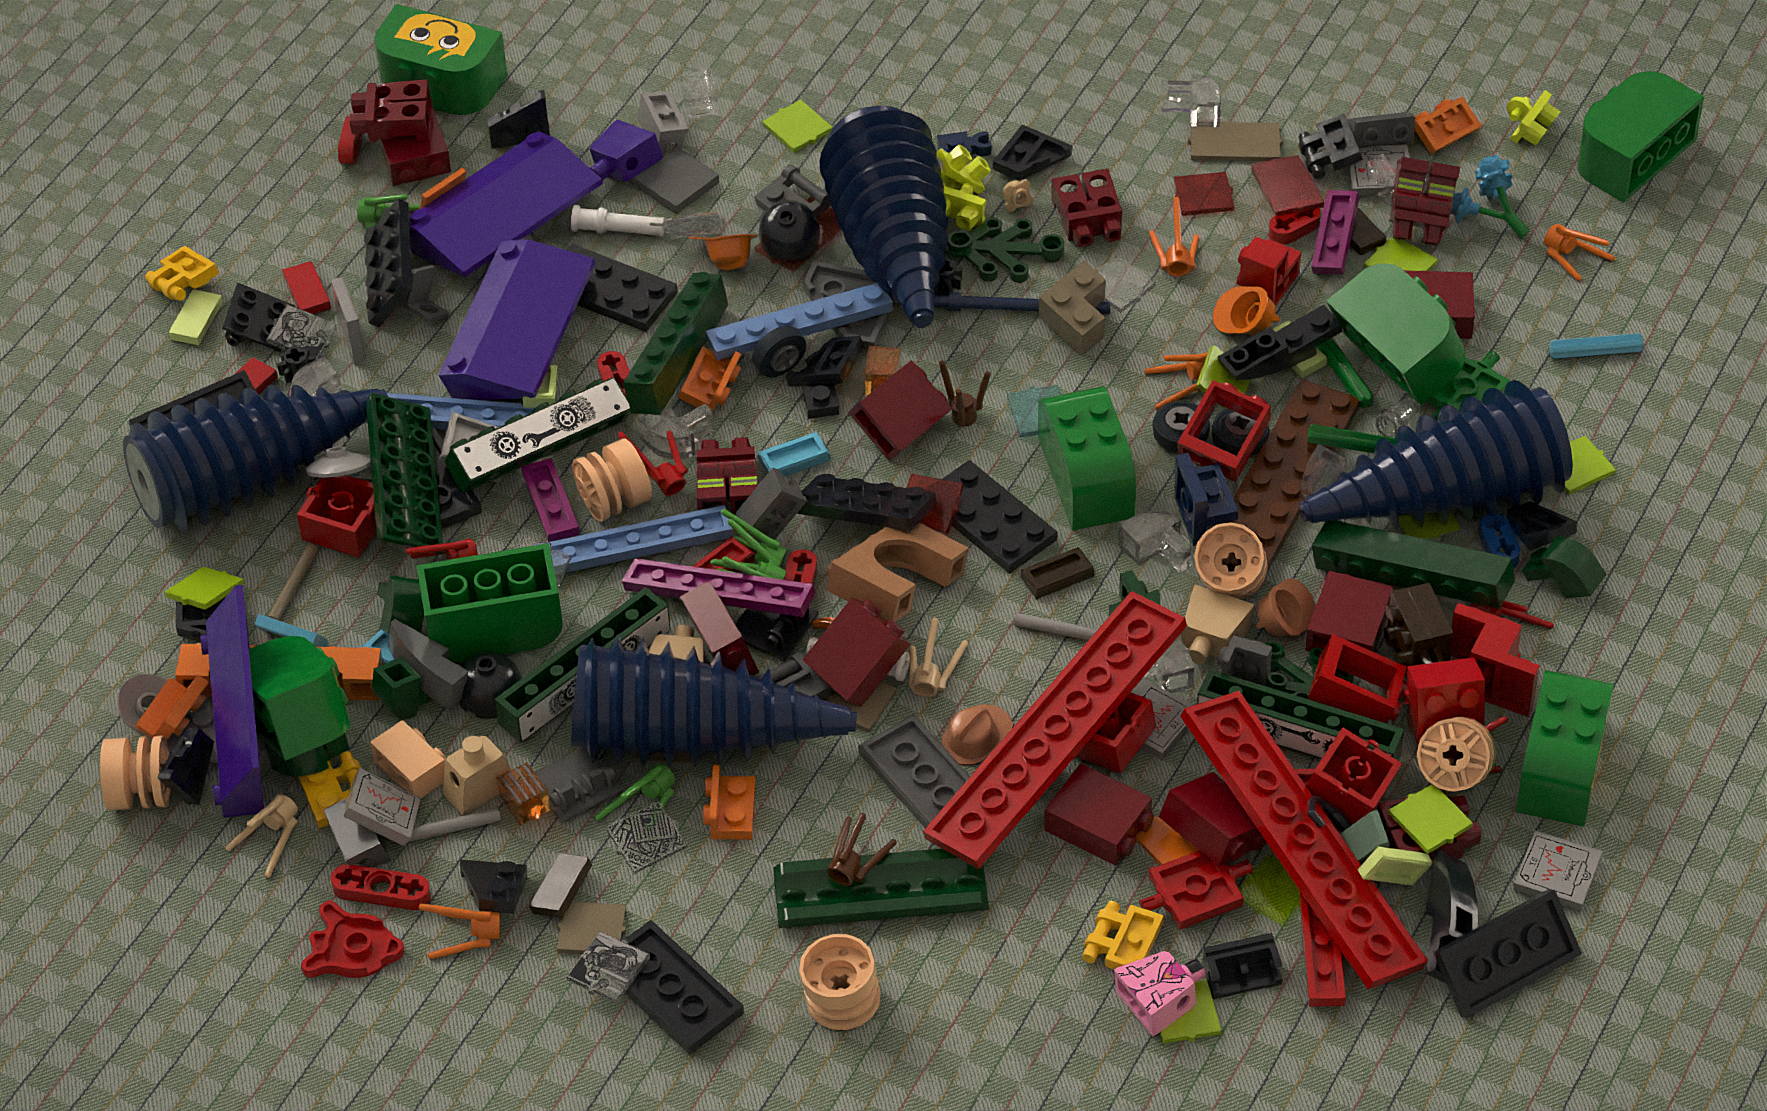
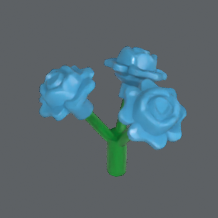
[1451,154,1530,238]

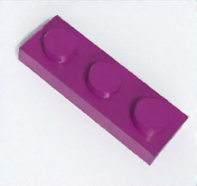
[1311,190,1360,275]
[521,458,580,542]

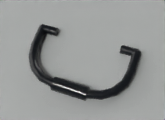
[1307,796,1380,889]

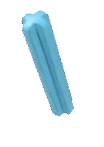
[1549,333,1643,359]

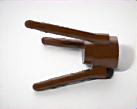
[939,360,991,426]
[827,813,897,886]

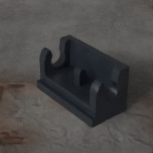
[1202,933,1282,999]

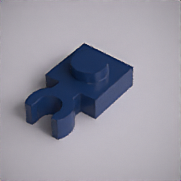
[937,131,992,164]

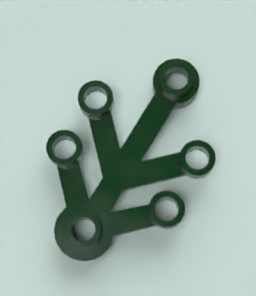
[946,217,1064,283]
[1265,641,1355,700]

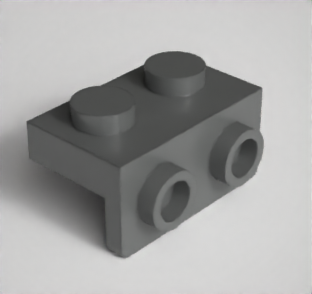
[1347,112,1415,148]
[1217,635,1272,686]

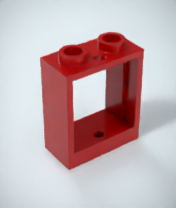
[1177,380,1271,482]
[1307,634,1407,724]

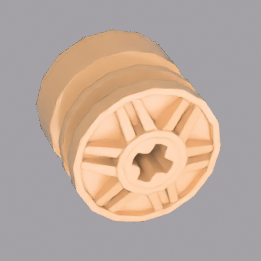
[572,439,652,522]
[1194,522,1268,600]
[1417,717,1497,792]
[100,735,171,811]
[799,934,881,1030]

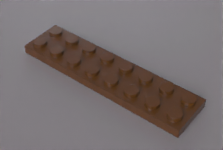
[1219,379,1360,573]

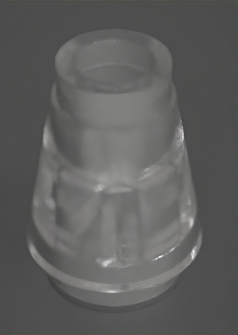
[1376,397,1419,437]

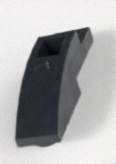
[1218,305,1342,380]
[1426,849,1478,983]

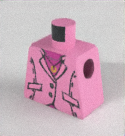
[1114,951,1206,1037]

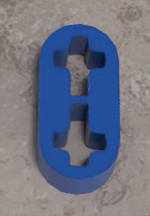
[1479,514,1521,569]

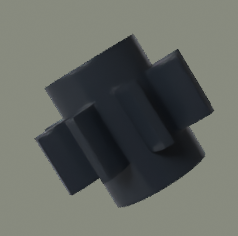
[933,258,963,295]
[277,346,318,385]

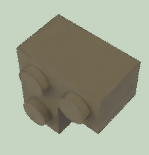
[1038,260,1106,355]

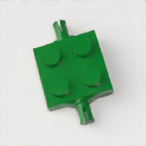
[1426,351,1510,421]

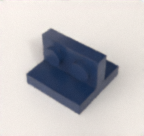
[1174,453,1238,546]

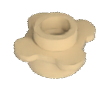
[1002,179,1033,212]

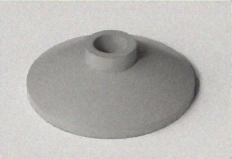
[306,446,371,478]
[117,674,167,736]

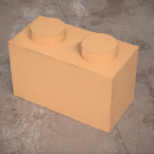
[370,720,446,798]

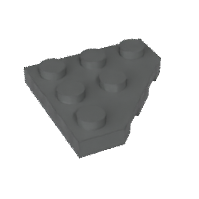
[804,260,895,351]

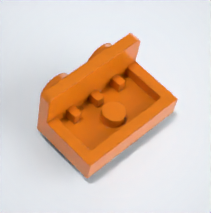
[677,346,741,414]
[135,674,209,741]

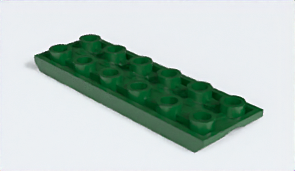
[366,393,443,554]
[773,848,989,928]

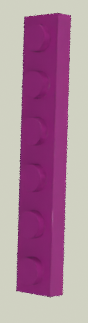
[622,558,816,617]

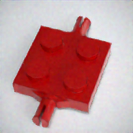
[1139,850,1253,930]

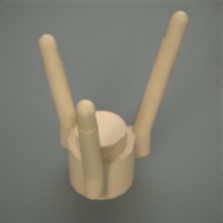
[908,617,968,697]
[225,794,298,878]

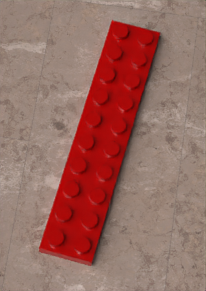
[923,591,1187,869]
[1180,691,1428,990]

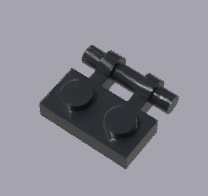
[1298,113,1363,179]

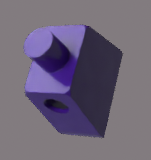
[590,119,663,182]

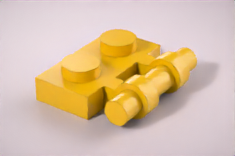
[145,246,220,301]
[298,751,362,828]
[1082,900,1164,970]

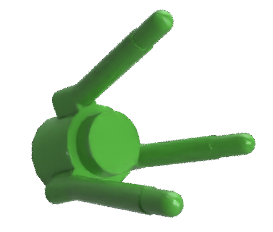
[357,194,420,230]
[711,509,788,570]
[718,519,786,580]
[595,763,675,833]

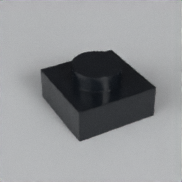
[803,384,839,419]

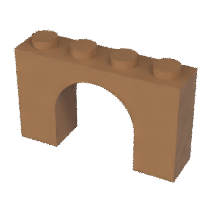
[826,523,969,622]

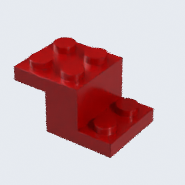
[1450,603,1540,717]

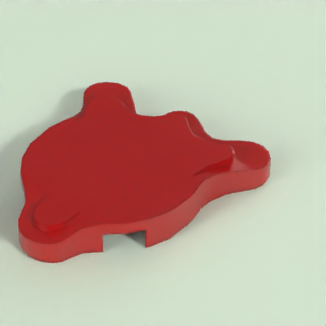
[301,900,405,978]

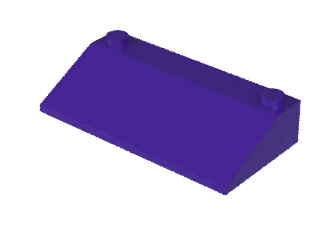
[409,131,603,277]
[438,239,596,400]
[200,585,264,818]

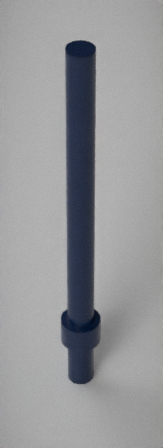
[933,292,1110,314]

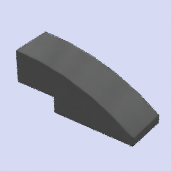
[388,619,469,710]

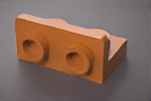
[1414,96,1482,155]
[703,765,756,840]

